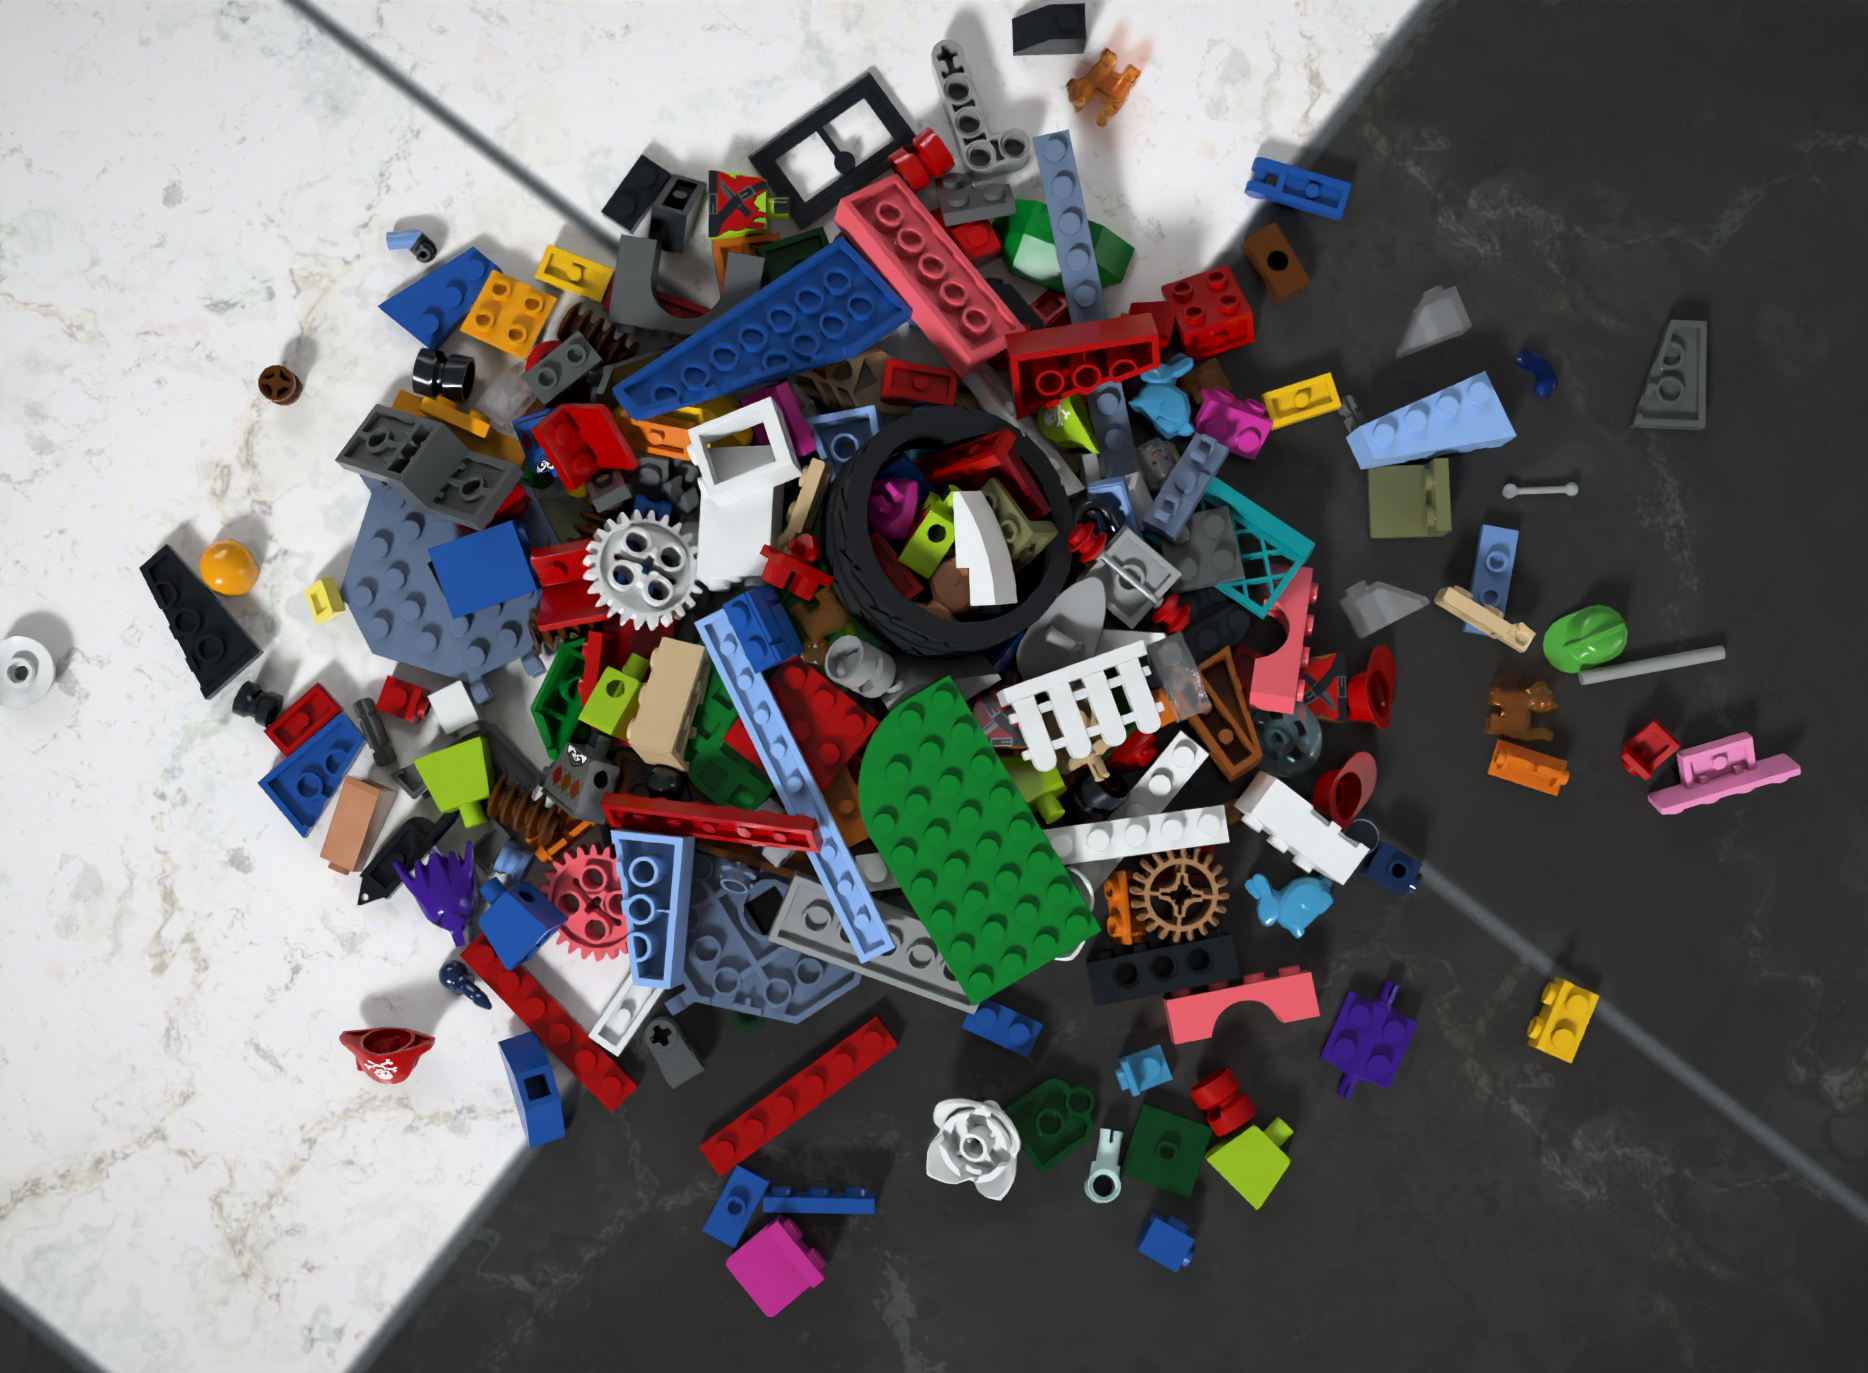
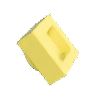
[304,576,345,624]

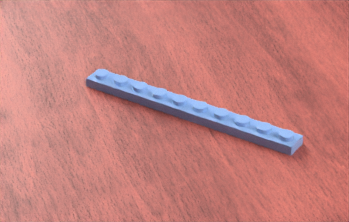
[694,609,896,964]

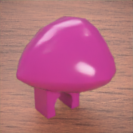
[867,478,919,540]

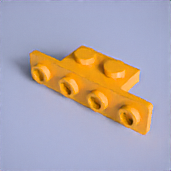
[392,390,526,469]

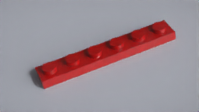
[600,792,824,853]
[459,932,639,1113]
[699,1015,899,1177]

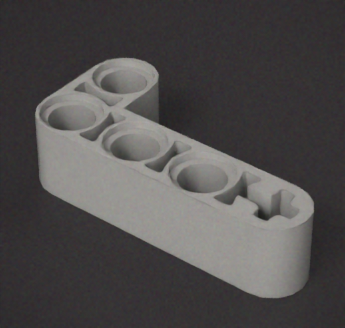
[931,39,1031,182]

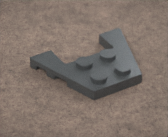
[390,723,542,877]

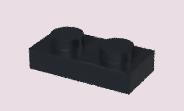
[601,154,672,235]

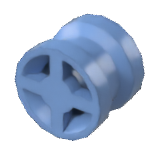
[493,839,537,884]

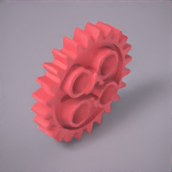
[539,842,629,961]

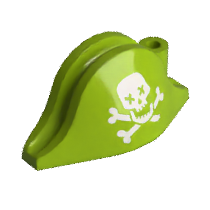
[1037,392,1100,454]

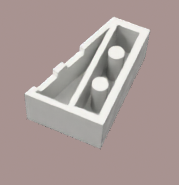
[1234,771,1370,885]

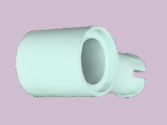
[1084,1128,1124,1203]

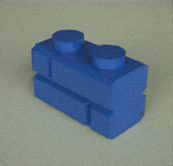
[722,583,805,674]

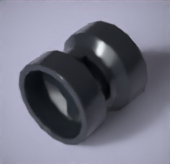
[232,680,284,728]

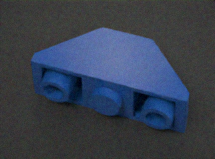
[497,1031,565,1148]

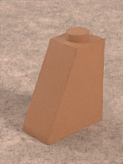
[320,775,399,875]

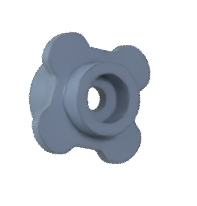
[719,862,757,894]

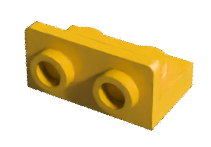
[1527,977,1599,1064]

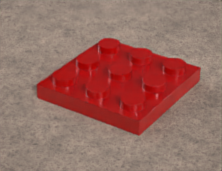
[722,655,880,794]

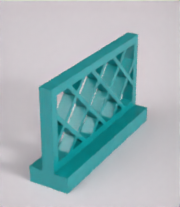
[1143,477,1316,619]

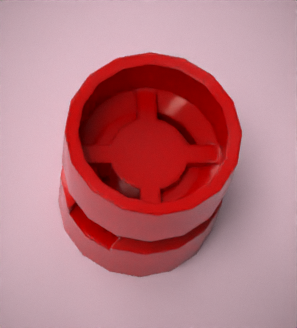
[887,127,955,195]
[1189,1066,1257,1136]

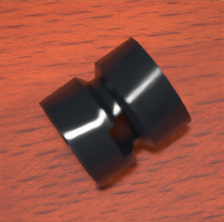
[412,347,476,403]
[1061,764,1130,825]

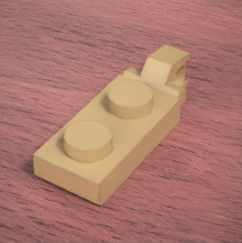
[776,458,834,556]
[1434,585,1536,653]

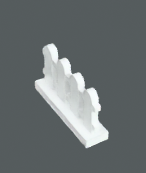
[996,640,1165,772]

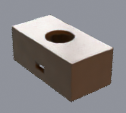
[1240,221,1311,307]

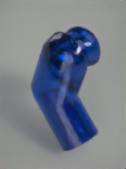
[1514,348,1559,398]

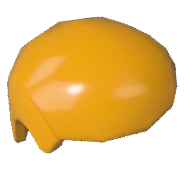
[198,539,259,598]

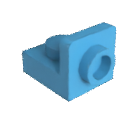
[1115,1043,1173,1097]

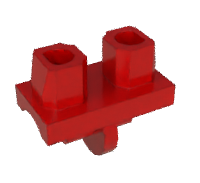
[760,534,834,601]

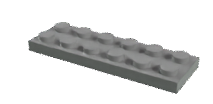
[768,870,979,1015]

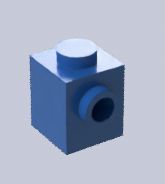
[1135,1212,1196,1273]

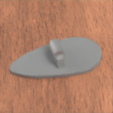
[1016,576,1107,695]

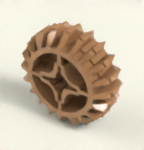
[1129,847,1229,942]

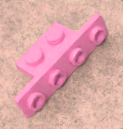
[1648,731,1801,815]

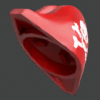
[339,1027,435,1085]

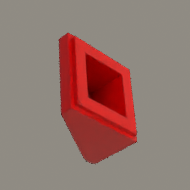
[1029,289,1071,328]

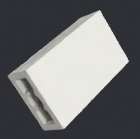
[696,445,784,592]

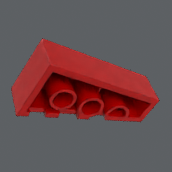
[1005,313,1160,420]

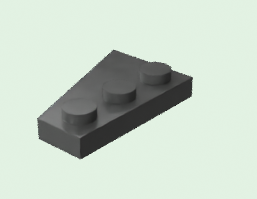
[1629,320,1707,430]

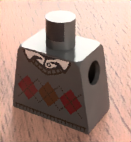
[541,729,620,825]

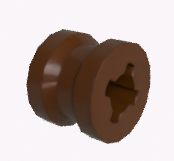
[258,365,302,406]

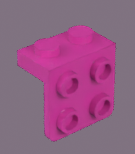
[726,1214,827,1317]

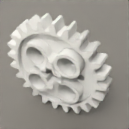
[583,509,703,631]

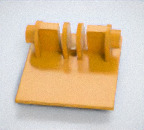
[460,270,558,360]

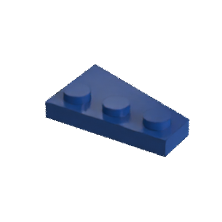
[378,247,503,350]
[257,712,367,838]

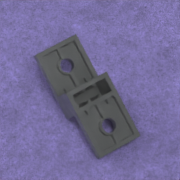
[335,404,524,531]

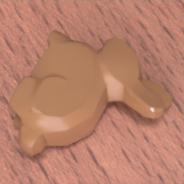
[912,546,983,621]

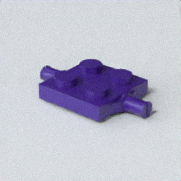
[1319,980,1418,1100]

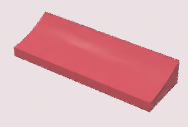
[833,173,1027,380]

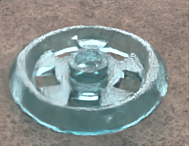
[1247,701,1322,777]

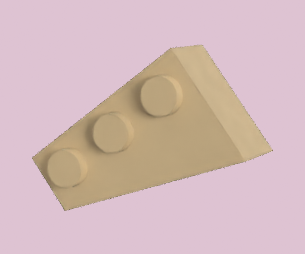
[627,637,712,773]

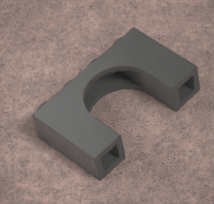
[607,234,769,341]

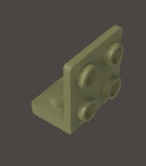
[1367,458,1452,539]
[979,478,1059,579]

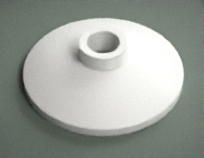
[0,636,56,709]

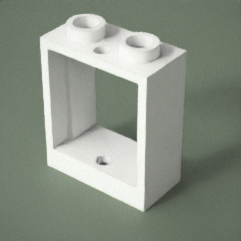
[687,396,803,508]

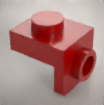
[1620,717,1681,781]

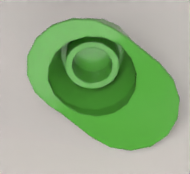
[1543,605,1628,674]

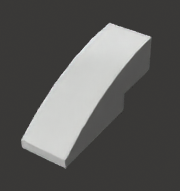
[953,491,1017,606]

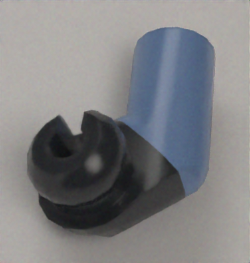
[386,229,437,263]

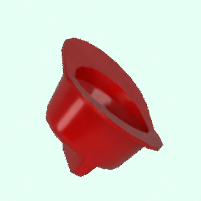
[1346,644,1396,730]
[1309,751,1377,830]

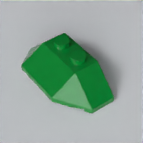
[991,199,1135,295]
[530,629,602,761]

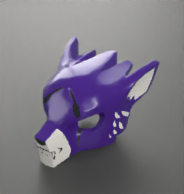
[392,840,482,947]

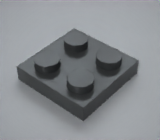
[1157,506,1245,594]

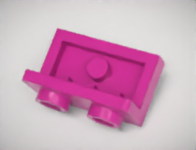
[739,381,817,457]
[1190,387,1274,460]

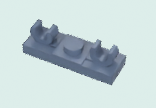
[1142,432,1229,542]

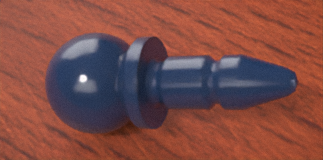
[438,960,492,1010]

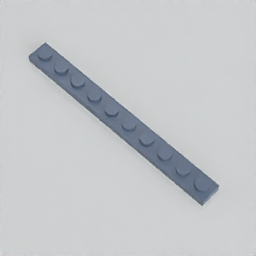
[1033,129,1140,479]

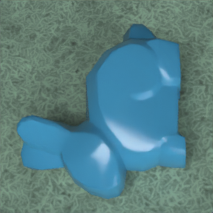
[1129,352,1195,440]
[1244,873,1334,939]

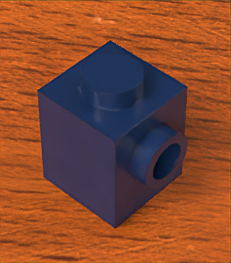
[1359,842,1423,896]

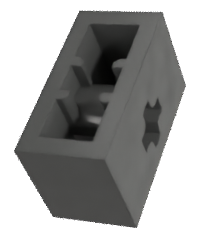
[521,330,606,409]

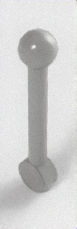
[1502,482,1579,499]

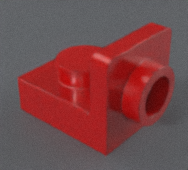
[375,675,432,724]

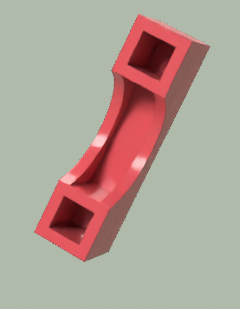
[1249,563,1319,714]
[1163,965,1320,1044]

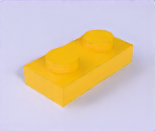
[535,244,615,306]
[1260,372,1342,431]

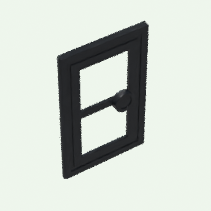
[748,72,916,231]

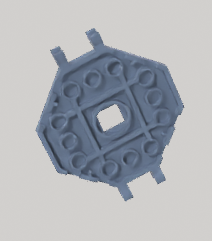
[340,474,562,706]
[664,850,862,1024]

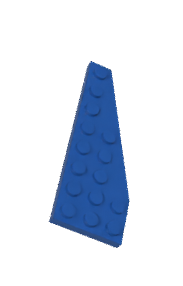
[612,236,913,422]

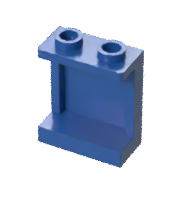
[428,519,542,619]

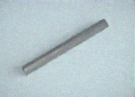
[1578,645,1725,685]

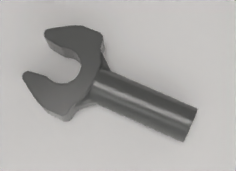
[662,475,699,528]

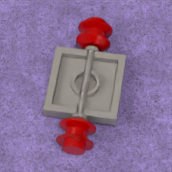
[1067,522,1191,634]

